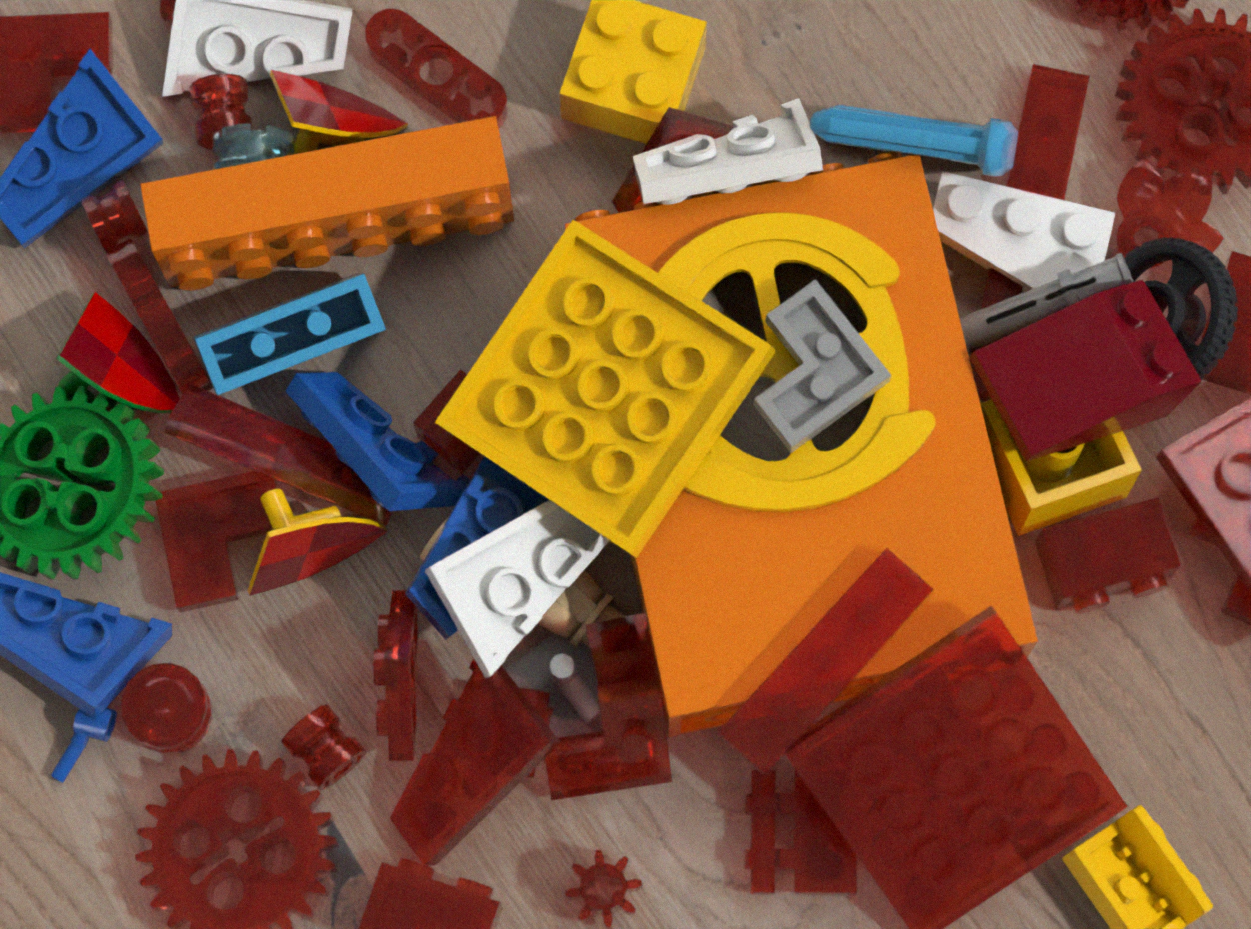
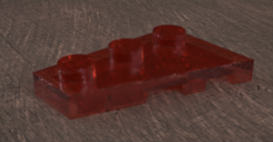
[390,658,561,866]

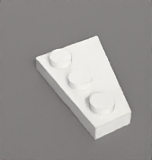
[162,0,353,97]
[633,98,823,205]
[933,171,1115,292]
[425,500,610,678]

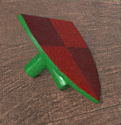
[56,292,184,414]

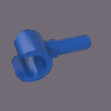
[51,708,118,783]

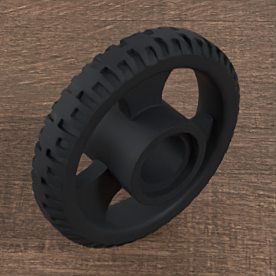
[1124,238,1238,380]

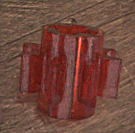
[565,850,642,929]

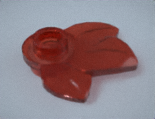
[1116,159,1223,269]

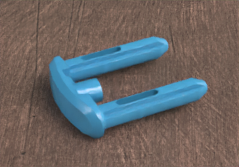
[810,105,1019,176]

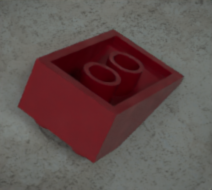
[969,279,1202,462]

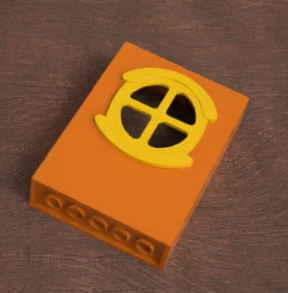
[565,151,1038,737]

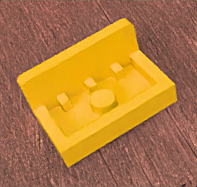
[1061,805,1213,929]

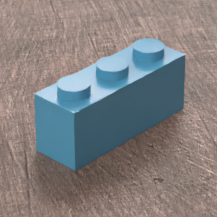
[193,273,386,396]

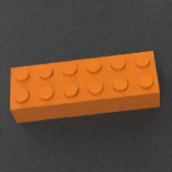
[140,116,514,291]

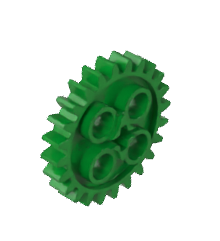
[0,386,164,580]

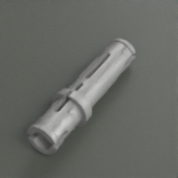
[959,253,1133,354]

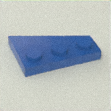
[0,49,163,249]
[285,372,470,511]
[405,456,549,640]
[0,572,172,720]

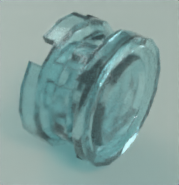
[212,124,295,170]

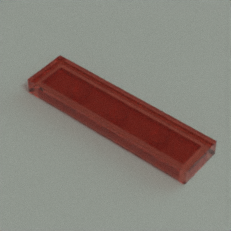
[164,384,394,526]
[718,548,934,777]

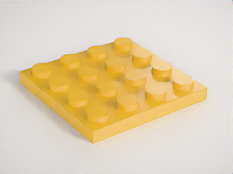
[435,219,776,558]

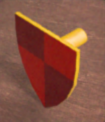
[270,70,408,155]
[247,489,388,596]

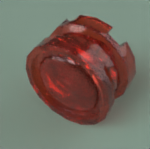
[121,663,213,754]

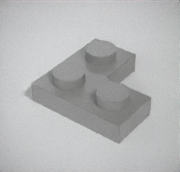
[753,279,891,453]

